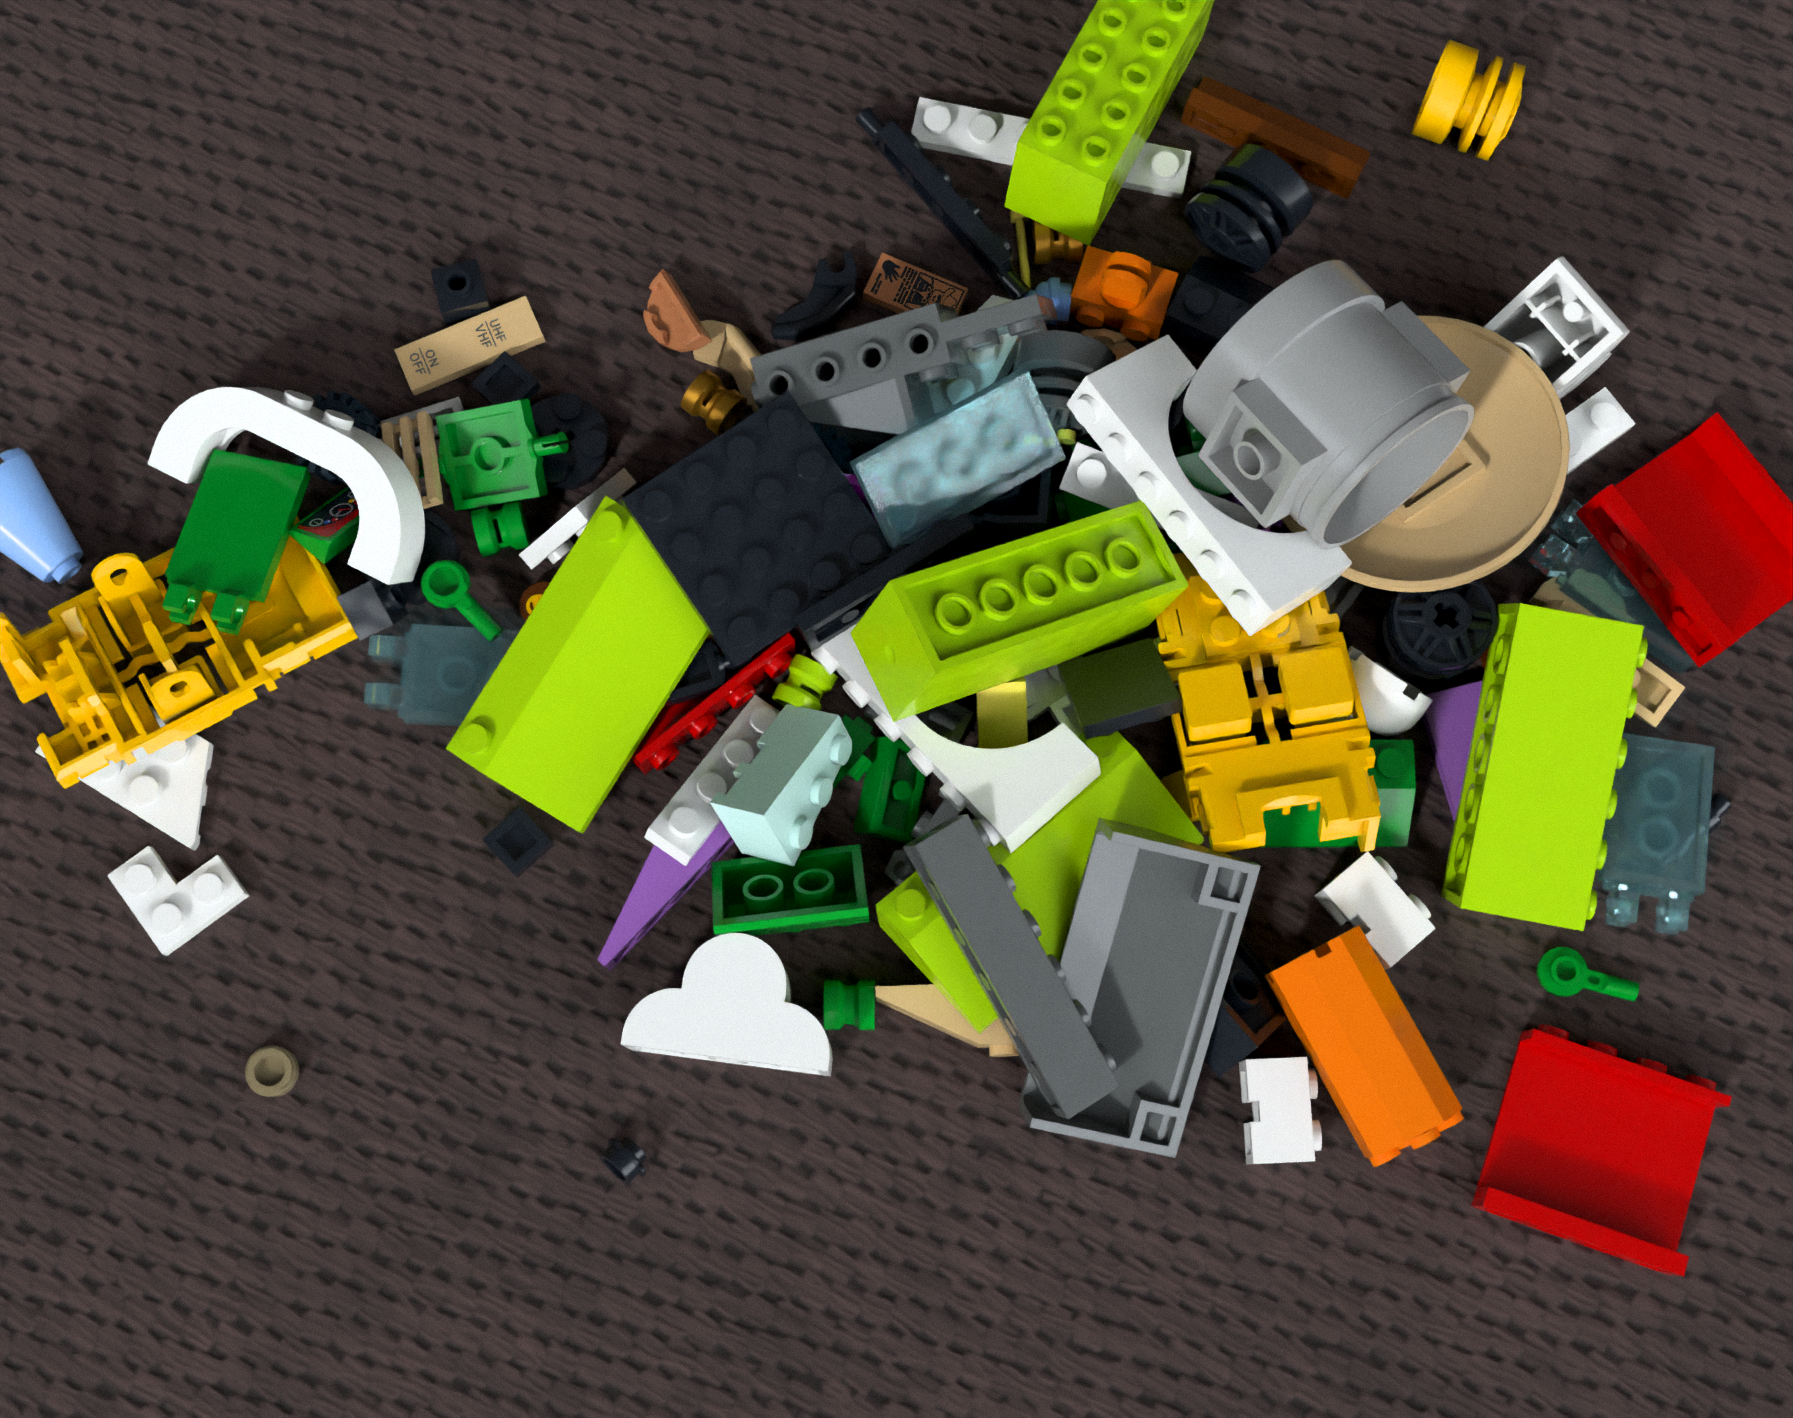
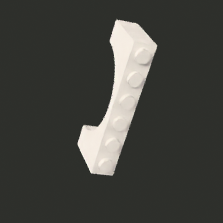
[1066,335,1352,636]
[811,624,1101,854]

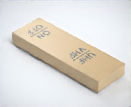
[394,295,546,396]

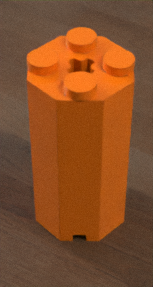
[1265,925,1464,1167]

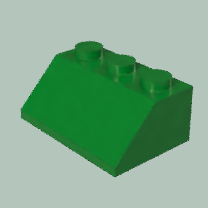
[1258,740,1416,848]
[711,844,870,936]

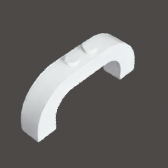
[148,387,425,585]

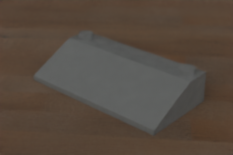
[1018,817,1261,1158]

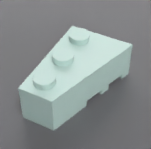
[710,704,852,866]

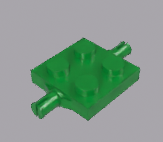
[417,399,569,511]

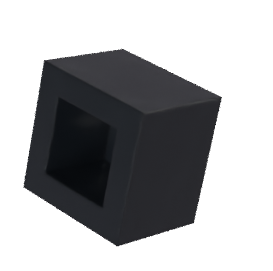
[430,258,492,326]
[336,577,408,641]

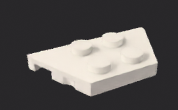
[35,705,214,851]

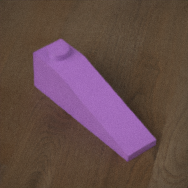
[597,821,735,971]

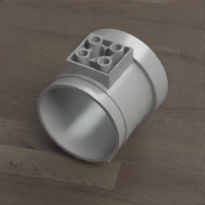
[1183,260,1474,549]

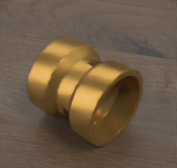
[1032,220,1083,264]
[681,369,748,436]

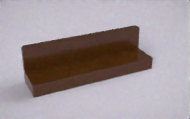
[1181,77,1370,200]

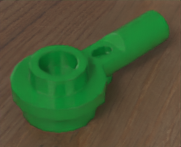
[421,560,504,643]
[1537,947,1639,1002]

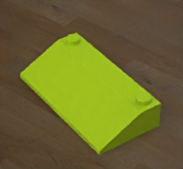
[446,495,709,834]
[875,731,1204,1034]

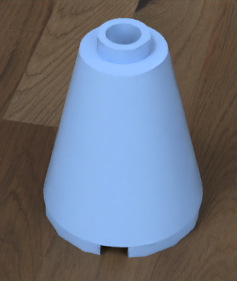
[0,447,83,584]

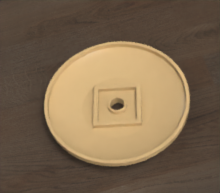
[1281,316,1570,592]

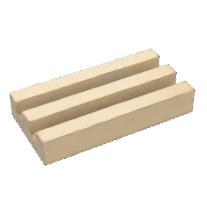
[381,411,444,509]

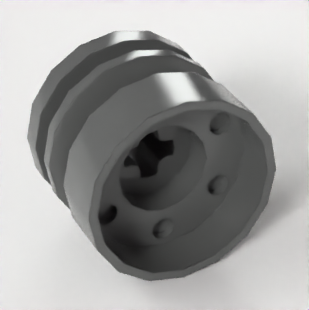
[1004,330,1116,450]

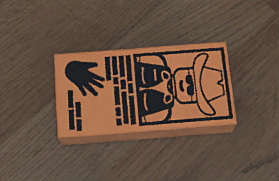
[863,253,968,314]

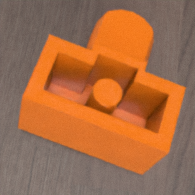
[1070,246,1178,341]

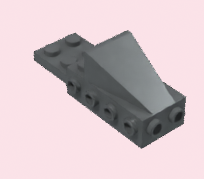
[750,294,1058,436]

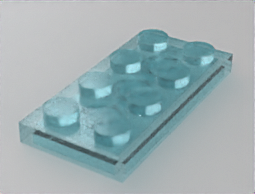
[849,368,1066,550]

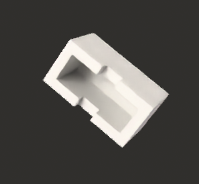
[1314,851,1436,970]
[1239,1057,1322,1164]

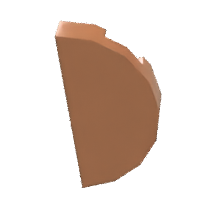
[643,269,712,352]

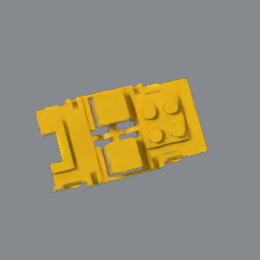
[0,516,358,789]
[1156,553,1381,853]

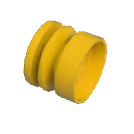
[1411,39,1526,161]

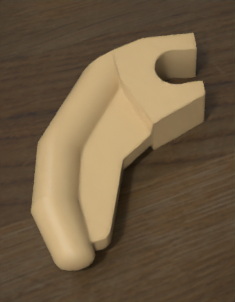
[693,320,761,412]

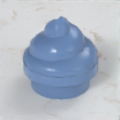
[1023,277,1072,325]

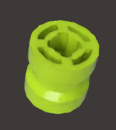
[772,654,838,711]

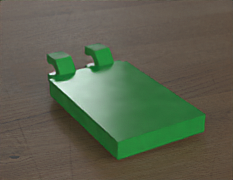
[162,449,311,635]

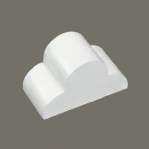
[1484,256,1630,400]
[621,933,833,1076]

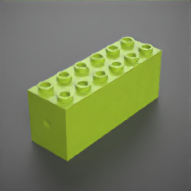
[1004,0,1214,246]
[850,500,1189,722]
[1441,603,1648,931]

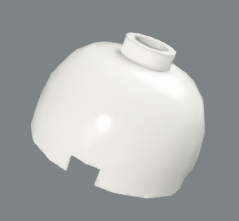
[1347,646,1433,737]

